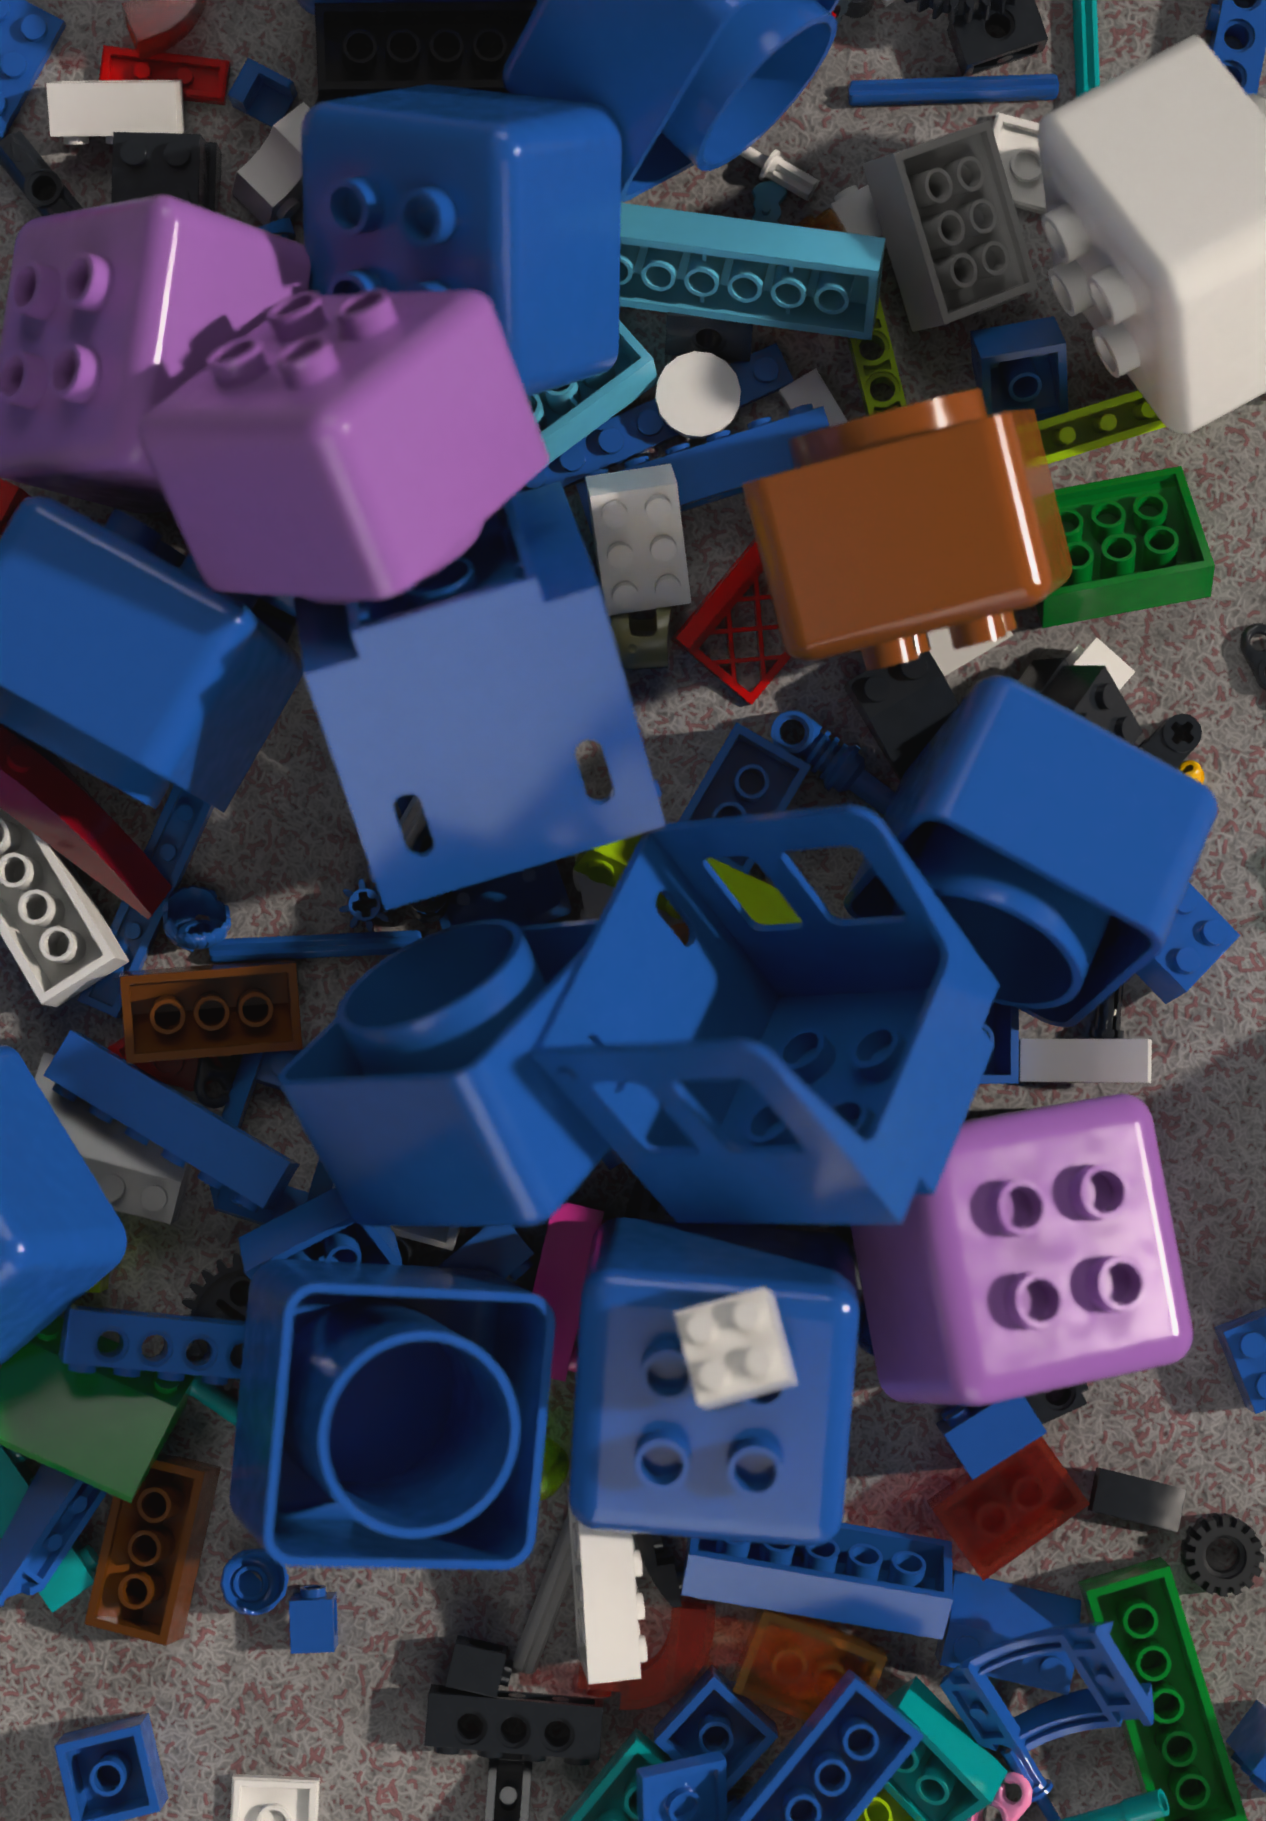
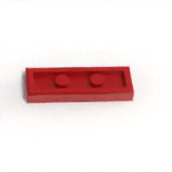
[99,45,231,105]

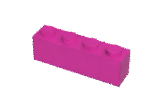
[532,1200,608,1382]

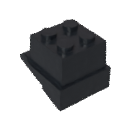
[111,132,222,213]
[1018,658,1143,745]

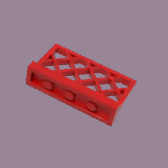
[670,537,792,705]

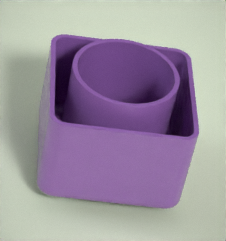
[0,195,311,513]
[138,289,549,603]
[850,1094,1193,1406]

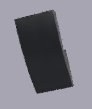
[1087,1467,1186,1533]
[635,1533,684,1608]

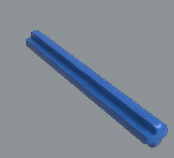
[848,74,1059,106]
[209,930,422,962]

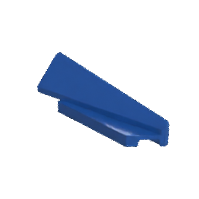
[0,1464,107,1606]

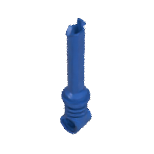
[771,709,895,815]

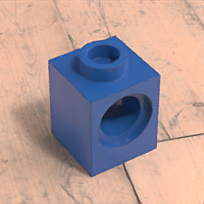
[289,1585,338,1654]

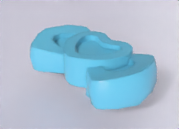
[752,180,788,224]

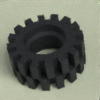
[1180,1513,1264,1597]

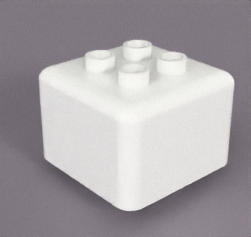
[1038,35,1266,434]

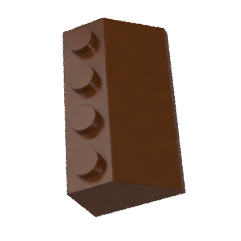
[120,959,303,1064]
[84,1454,221,1646]

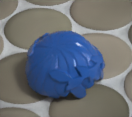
[162,885,231,951]

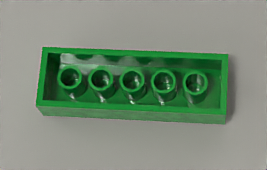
[1078,1557,1248,1821]

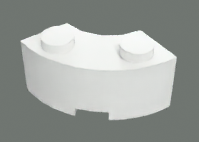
[232,102,310,225]

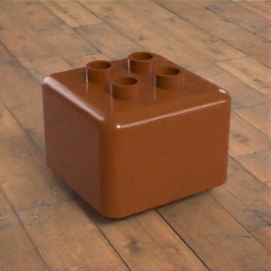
[742,388,1073,671]

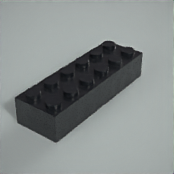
[315,1,538,103]

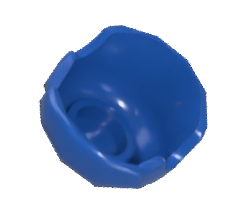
[220,1548,289,1616]

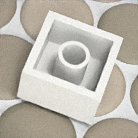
[674,1287,798,1410]

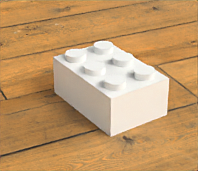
[585,464,691,616]

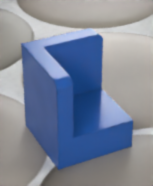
[228,58,298,127]

